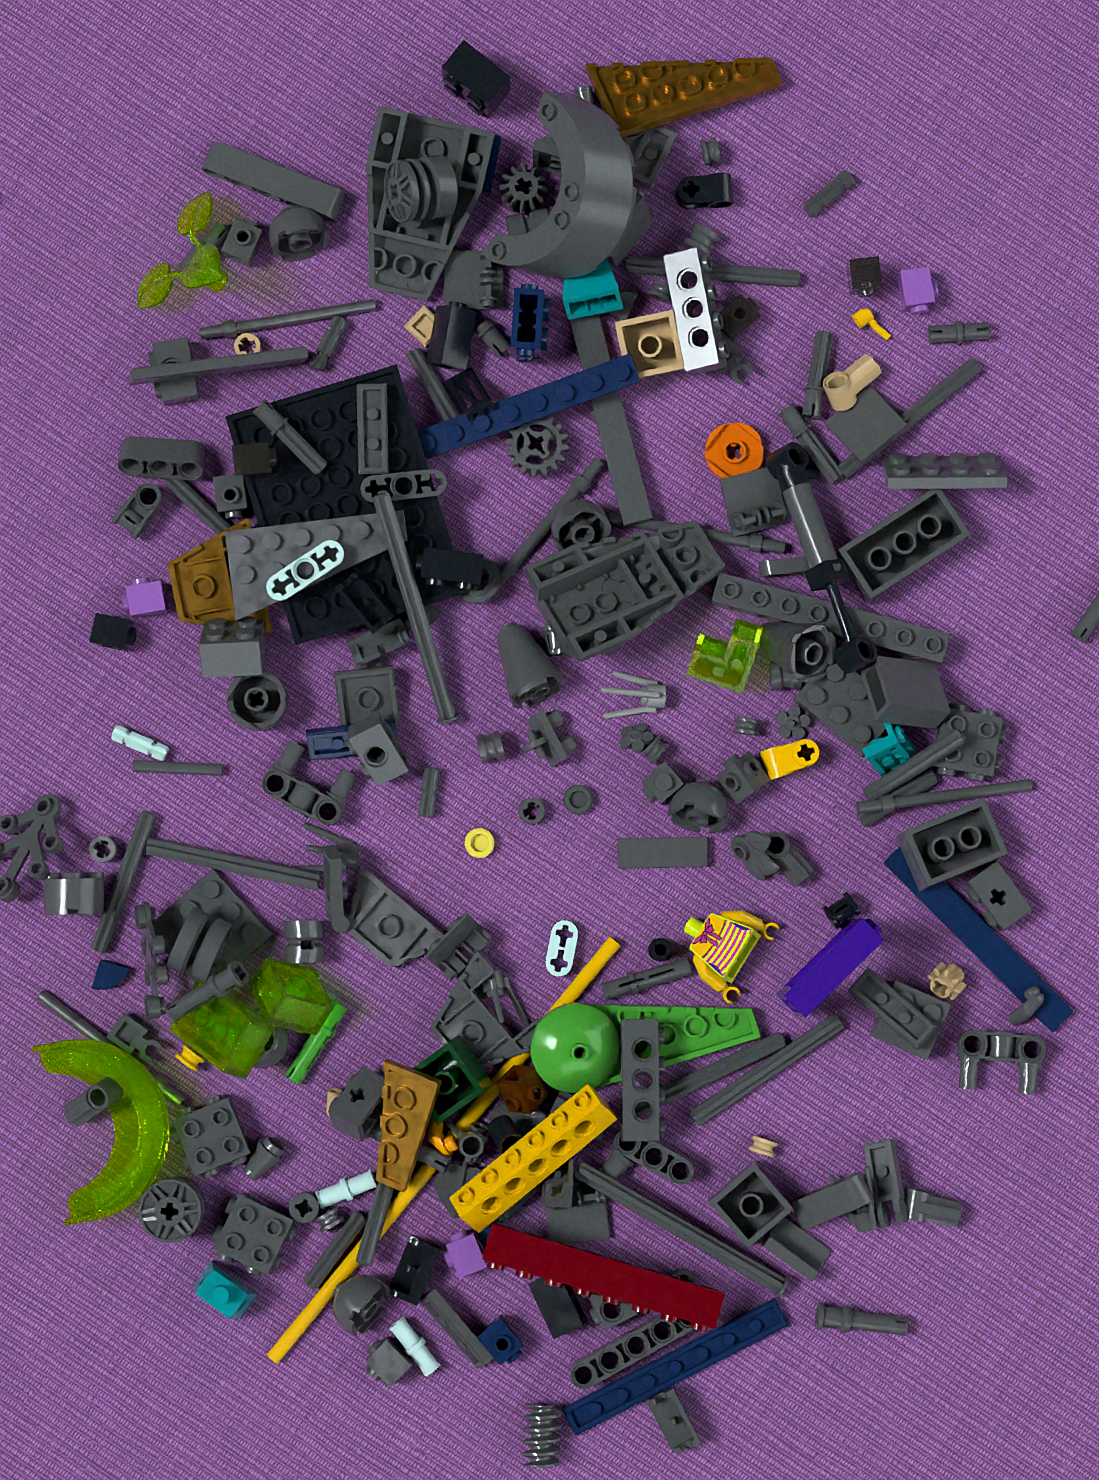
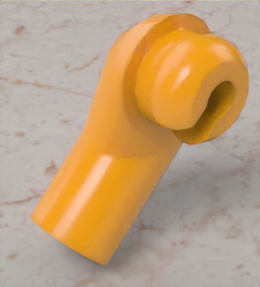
[428,1118,459,1155]

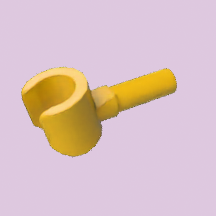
[852,309,891,340]

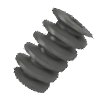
[522,1403,562,1468]

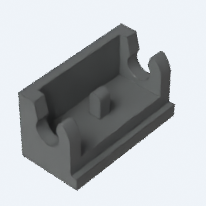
[542,1156,573,1208]
[646,1386,701,1454]

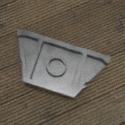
[346,867,444,968]

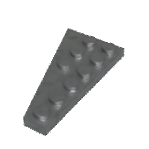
[225,510,407,621]

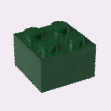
[413,1035,493,1124]

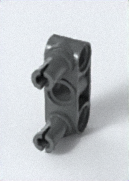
[262,740,357,826]
[956,1030,1046,1095]

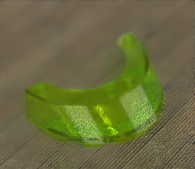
[32,1039,170,1226]

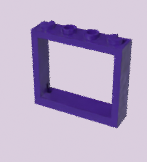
[776,918,884,1018]

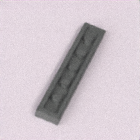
[128,346,309,386]

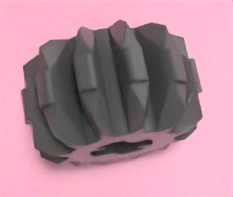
[499,164,549,215]

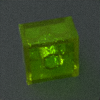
[250,957,334,1035]

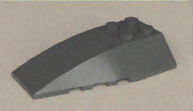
[366,106,495,301]
[525,520,725,662]

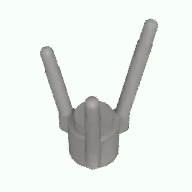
[600,671,666,719]

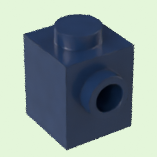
[477,1315,523,1365]

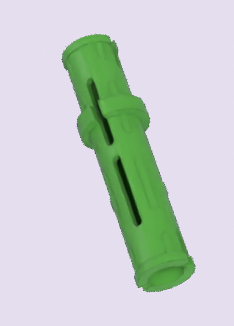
[285,999,348,1085]

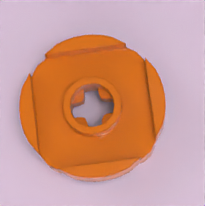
[704,422,763,479]

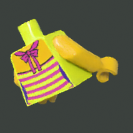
[684,910,779,1004]

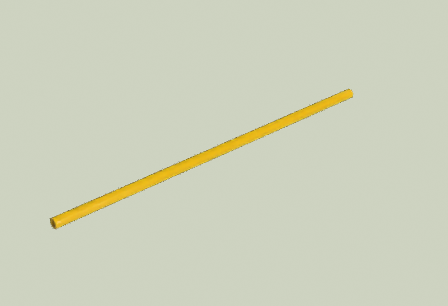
[266,936,620,1364]

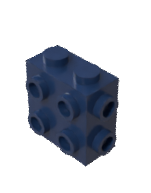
[510,284,550,363]

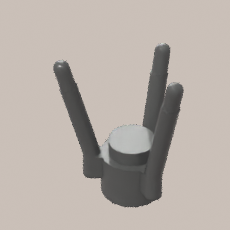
[291,823,360,873]
[477,970,530,1027]
[829,1166,880,1232]

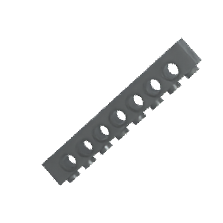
[710,572,950,666]

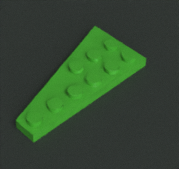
[562,1003,760,1089]

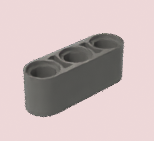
[117,436,207,480]
[614,1129,694,1185]
[790,1172,874,1230]

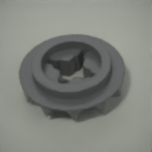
[460,558,503,605]

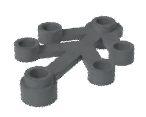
[0,794,64,903]
[135,901,168,1019]

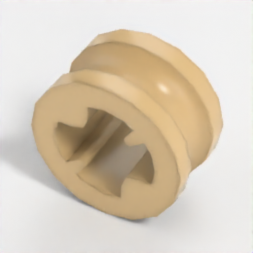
[234,333,262,355]
[748,1135,778,1158]

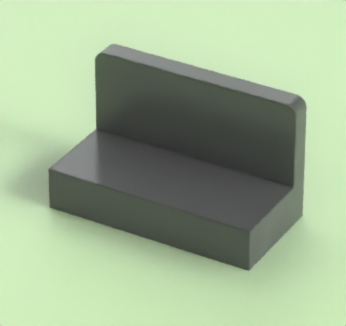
[762,1217,830,1282]

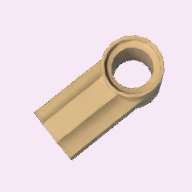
[823,354,882,411]

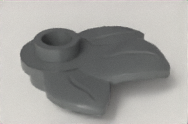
[731,831,780,881]

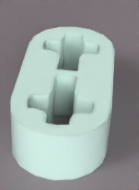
[546,920,578,976]

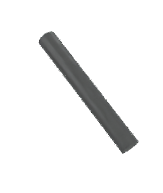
[133,760,223,776]

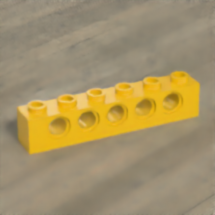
[449,1084,618,1233]

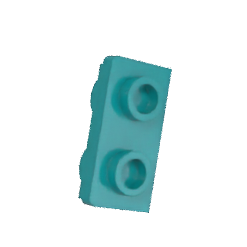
[862,722,916,777]

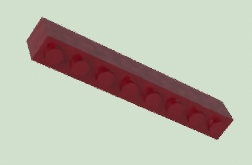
[482,1222,725,1332]

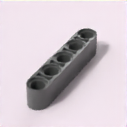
[202,141,346,222]
[570,1313,693,1389]

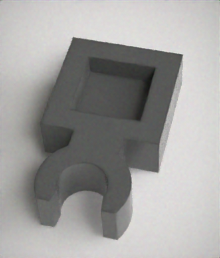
[716,331,755,385]
[106,1013,163,1062]

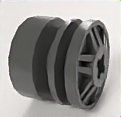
[384,155,458,223]
[138,1176,206,1243]

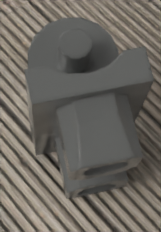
[523,710,577,767]

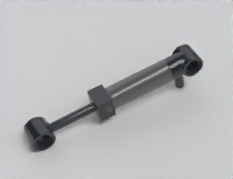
[766,442,877,673]

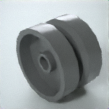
[167,907,233,983]

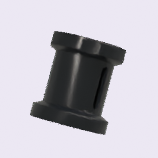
[822,891,861,930]

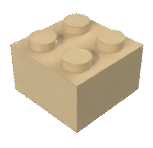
[615,310,685,379]

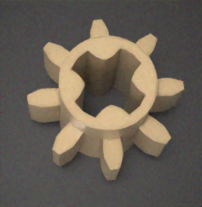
[928,962,967,1000]

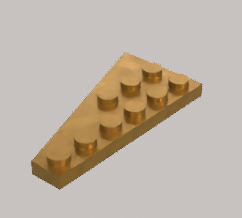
[586,57,782,138]

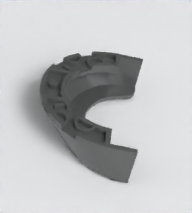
[485,91,637,279]

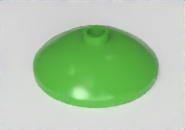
[530,1003,620,1093]

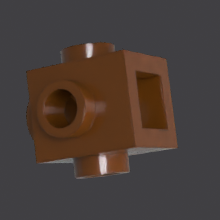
[496,1065,548,1114]

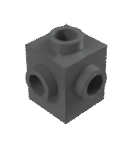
[716,751,770,805]

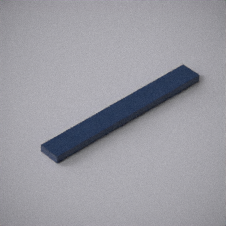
[883,846,1073,1032]
[562,1297,789,1436]

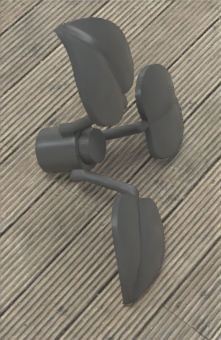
[426,1102,545,1218]

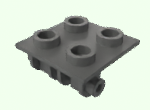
[444,247,503,310]
[719,467,790,537]
[425,912,493,980]
[546,1182,610,1244]

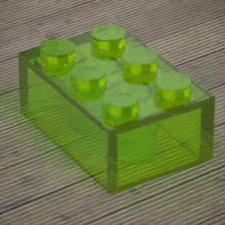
[169,981,275,1080]

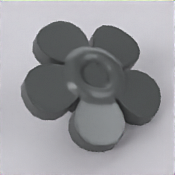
[776,706,810,740]
[620,723,654,753]

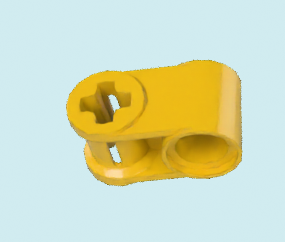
[760,739,819,780]

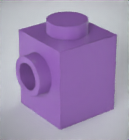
[897,267,939,314]
[122,578,168,618]
[443,1229,487,1279]

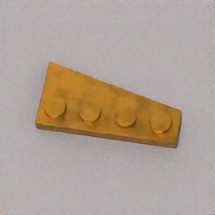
[376,1058,442,1192]

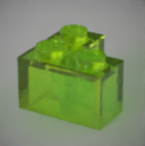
[686,618,764,694]

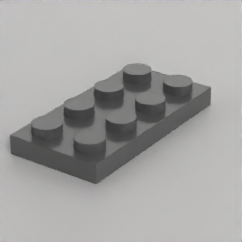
[882,452,1007,489]

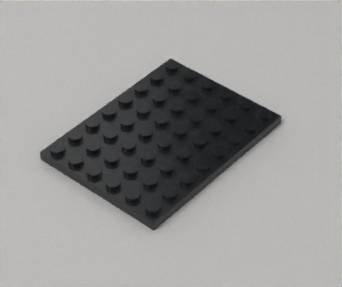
[225,364,467,645]

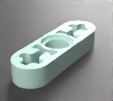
[266,540,344,601]

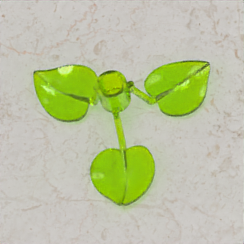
[137,191,228,310]

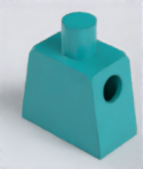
[562,258,623,320]
[193,1261,257,1319]

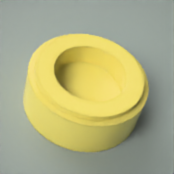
[465,828,494,858]

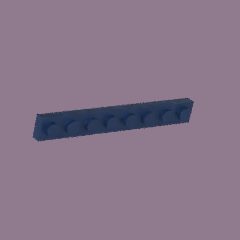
[417,353,641,460]

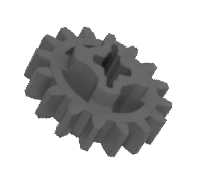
[505,416,570,478]

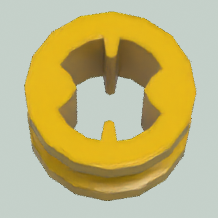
[175,1044,205,1072]

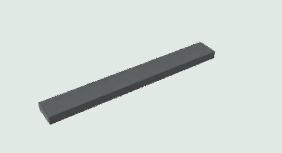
[569,314,652,527]

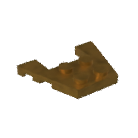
[167,518,273,633]

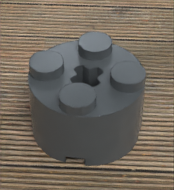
[227,670,288,731]
[43,871,104,915]

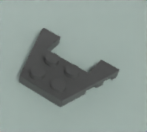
[430,949,540,1069]

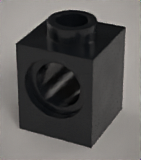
[89,613,137,652]

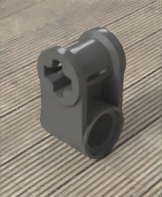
[112,483,165,540]

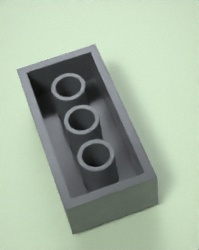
[836,489,971,603]

